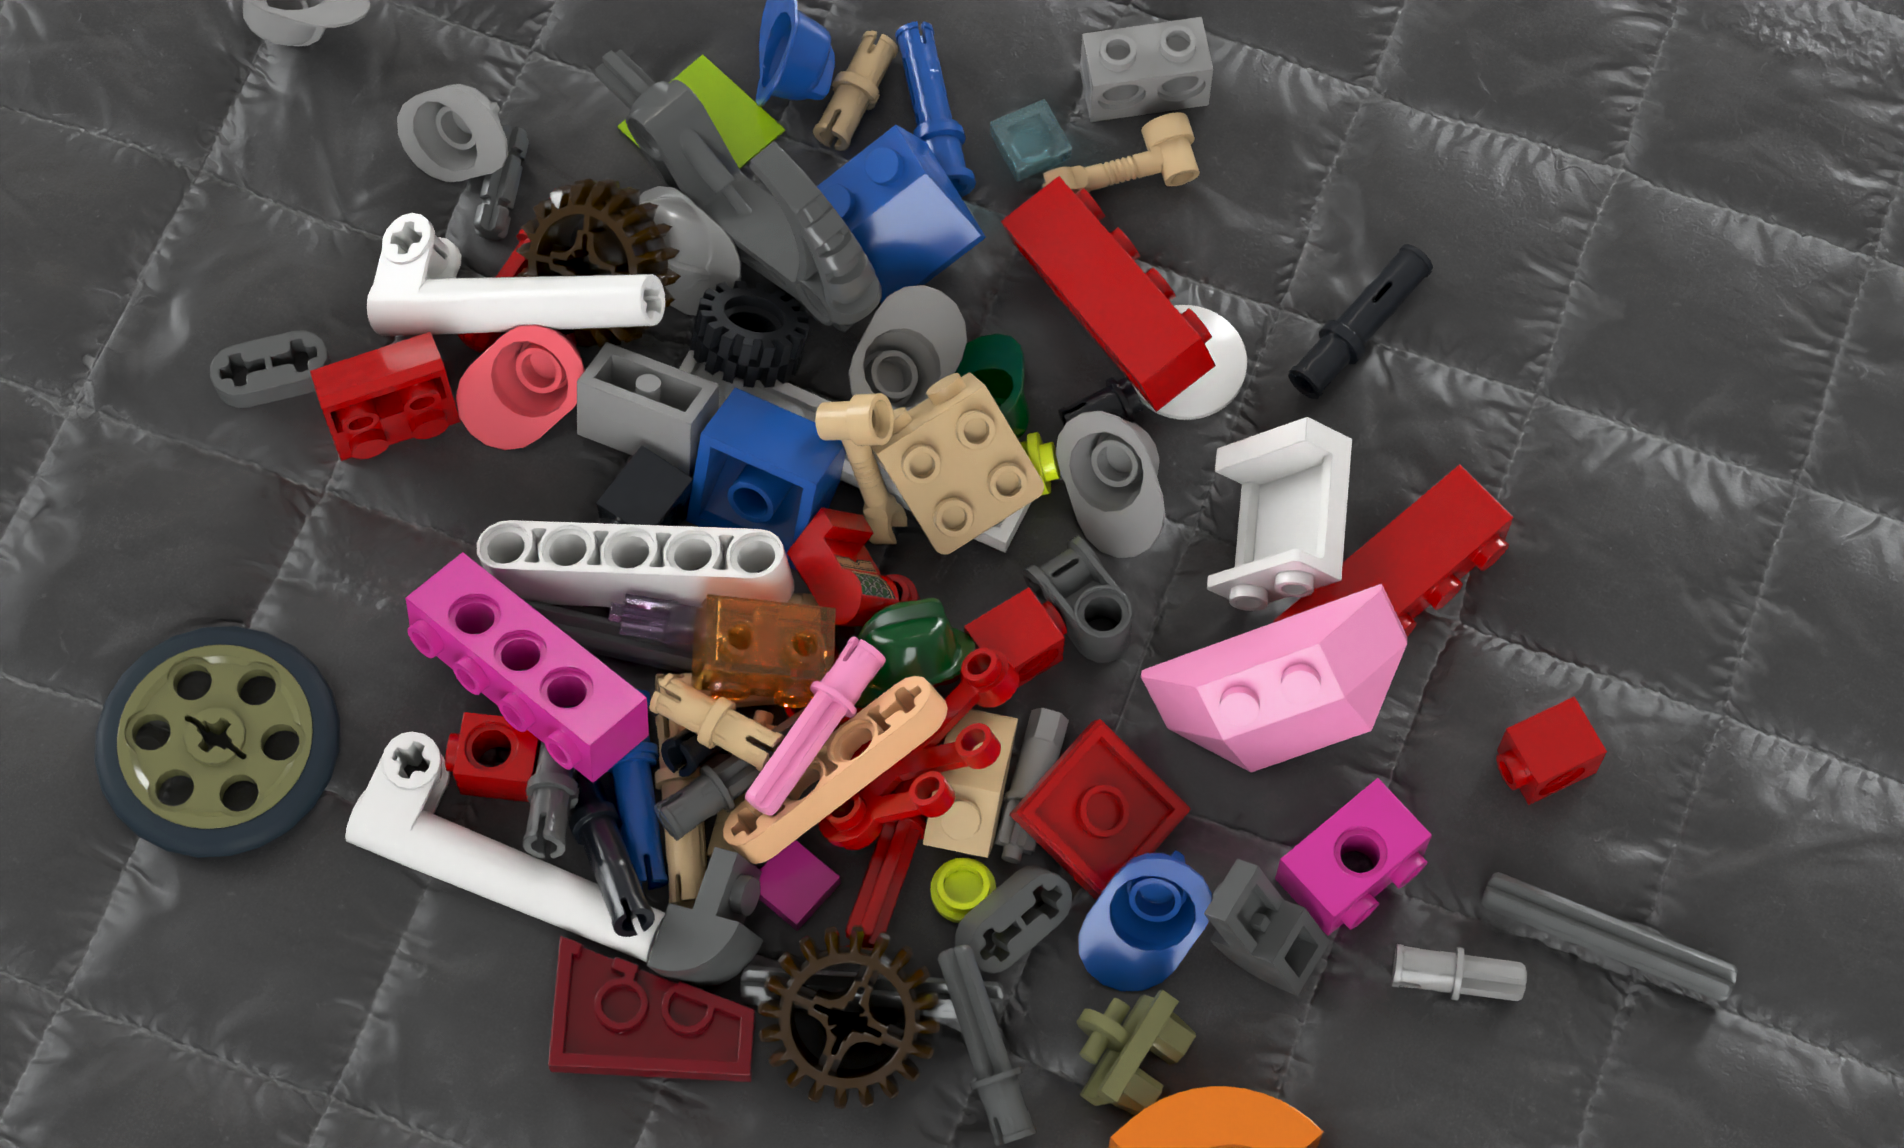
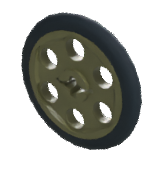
[94,626,340,858]

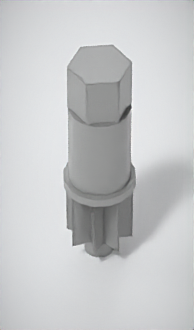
[994,708,1069,864]

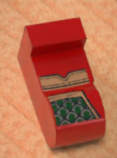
[787,507,899,627]

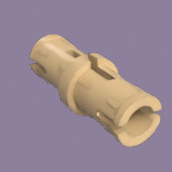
[813,31,899,151]
[649,673,784,772]

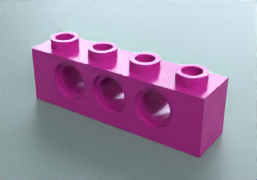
[405,552,649,783]

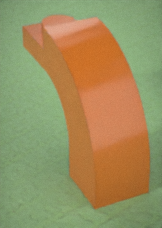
[1109,1086,1324,1148]

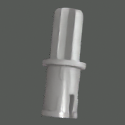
[1391,944,1527,1001]

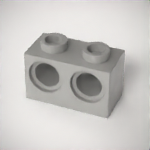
[1080,17,1213,122]

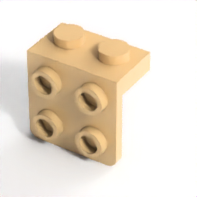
[871,372,1044,555]

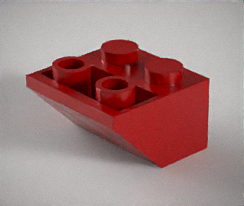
[310,332,460,461]

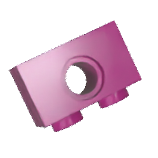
[1275,778,1432,936]

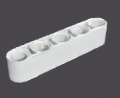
[477,520,794,613]

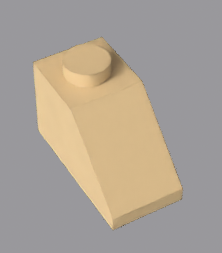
[923,709,1018,858]

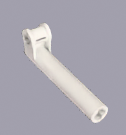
[367,213,665,336]
[345,731,665,962]

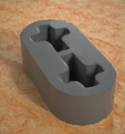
[210,330,331,408]
[955,865,1072,973]

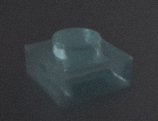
[990,99,1072,182]

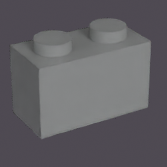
[577,342,719,476]

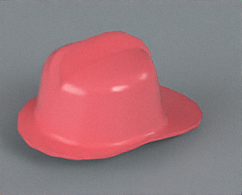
[456,325,585,450]

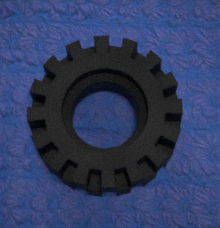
[690,281,810,388]

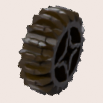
[516,178,681,348]
[758,925,940,1109]

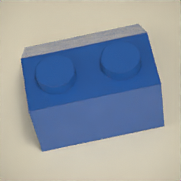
[817,125,986,304]
[686,387,846,571]

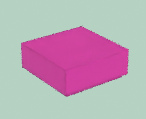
[759,840,841,931]

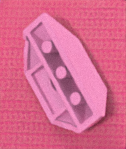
[1141,584,1407,773]

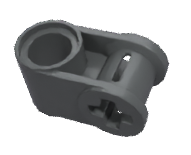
[1023,536,1132,663]

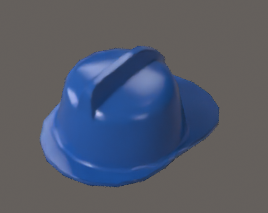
[756,0,835,106]
[1078,850,1212,991]

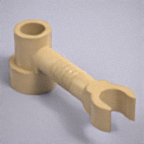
[1042,112,1200,194]
[815,393,907,545]

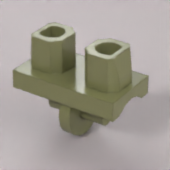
[1076,990,1196,1116]

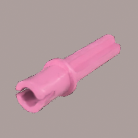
[745,636,886,816]

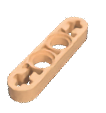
[723,676,948,864]

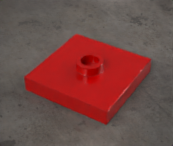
[1009,719,1191,900]

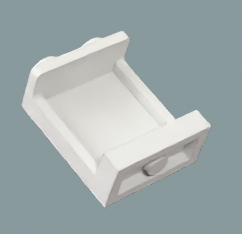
[1207,417,1352,611]

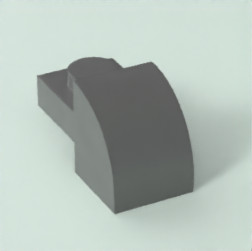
[647,847,763,988]
[1204,859,1330,996]

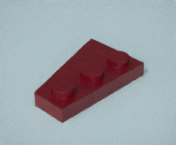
[548,936,756,1082]

